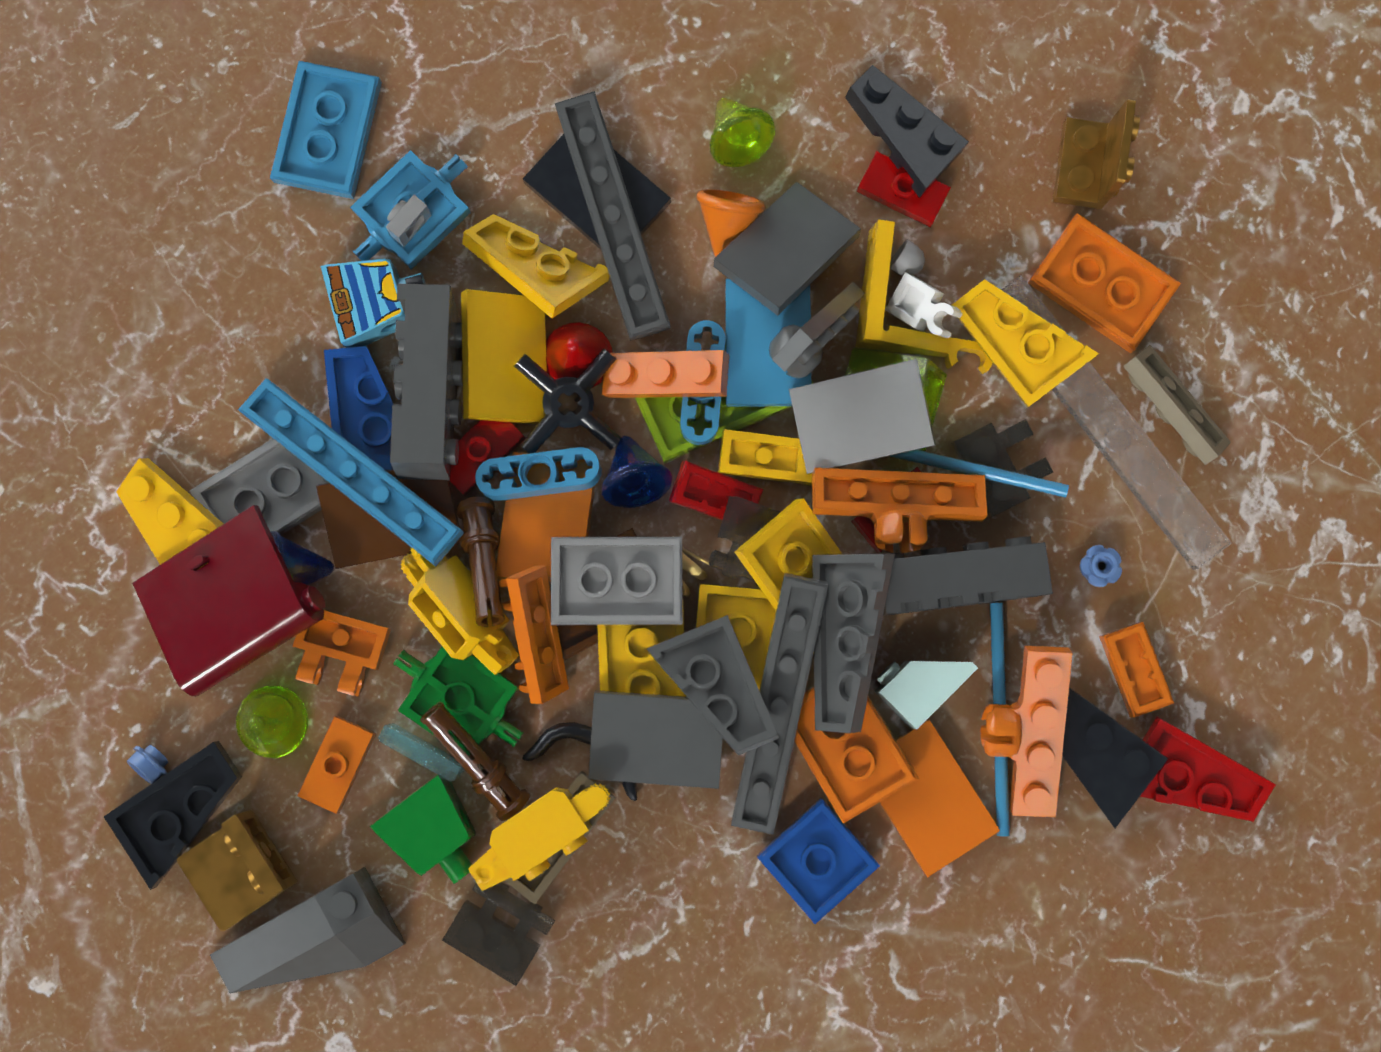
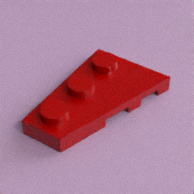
[1140,716,1276,822]

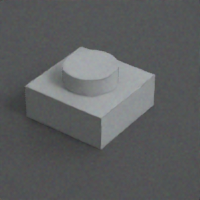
[386,195,431,247]

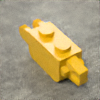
[400,548,519,675]
[468,783,611,891]

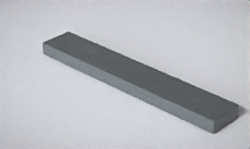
[555,91,671,341]
[731,573,828,835]

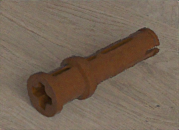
[456,497,505,627]
[420,702,530,821]

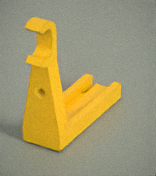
[855,219,992,374]

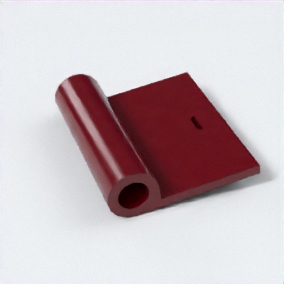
[132,505,325,697]

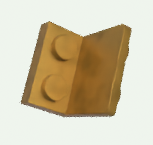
[1052,99,1140,209]
[177,809,297,931]

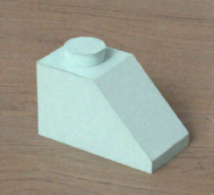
[874,661,978,730]

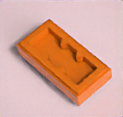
[1099,622,1174,718]
[297,716,376,814]

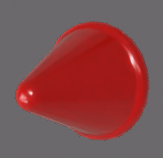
[546,322,613,388]

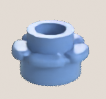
[1080,545,1122,587]
[127,745,169,784]

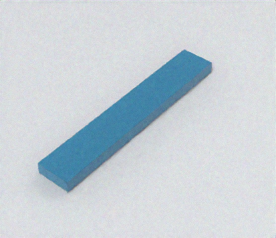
[238,378,464,567]

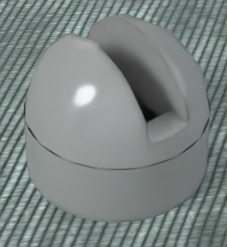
[890,239,925,276]

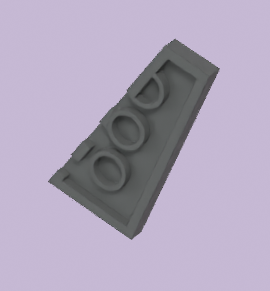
[813,554,895,733]

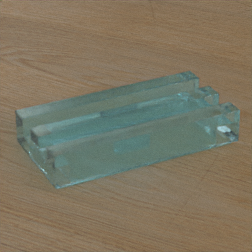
[378,723,465,782]

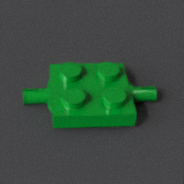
[393,647,524,756]

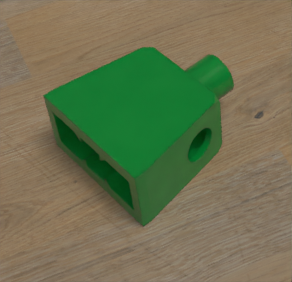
[370,772,476,884]

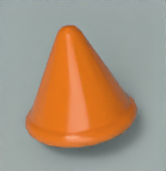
[696,189,766,257]

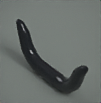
[522,722,637,801]

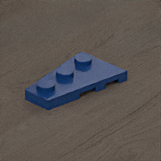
[324,346,394,471]

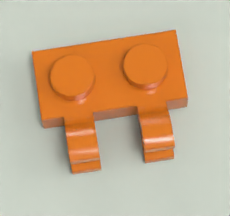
[292,610,391,697]

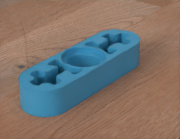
[680,320,726,445]
[475,447,602,501]

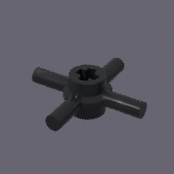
[514,348,622,454]

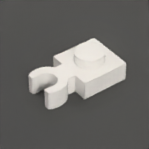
[885,272,962,338]

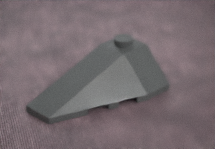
[210,867,405,994]

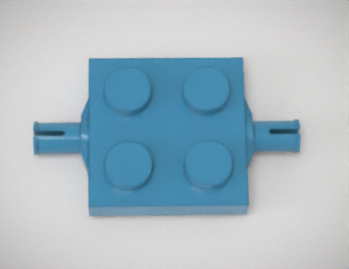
[350,150,471,270]

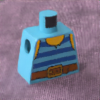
[321,259,426,348]

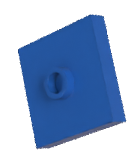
[756,798,880,924]

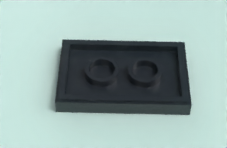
[523,134,671,249]

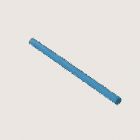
[891,450,1069,498]
[990,603,1010,836]

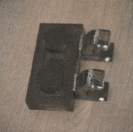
[952,419,1053,518]

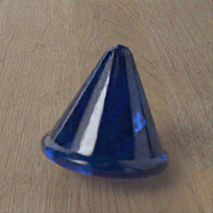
[601,436,672,508]
[270,531,334,586]

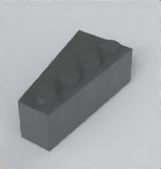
[390,284,463,480]
[883,536,1053,616]

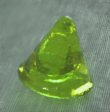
[709,98,776,168]
[236,686,308,758]

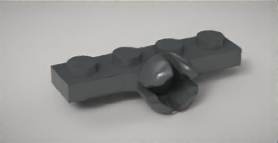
[769,282,865,379]

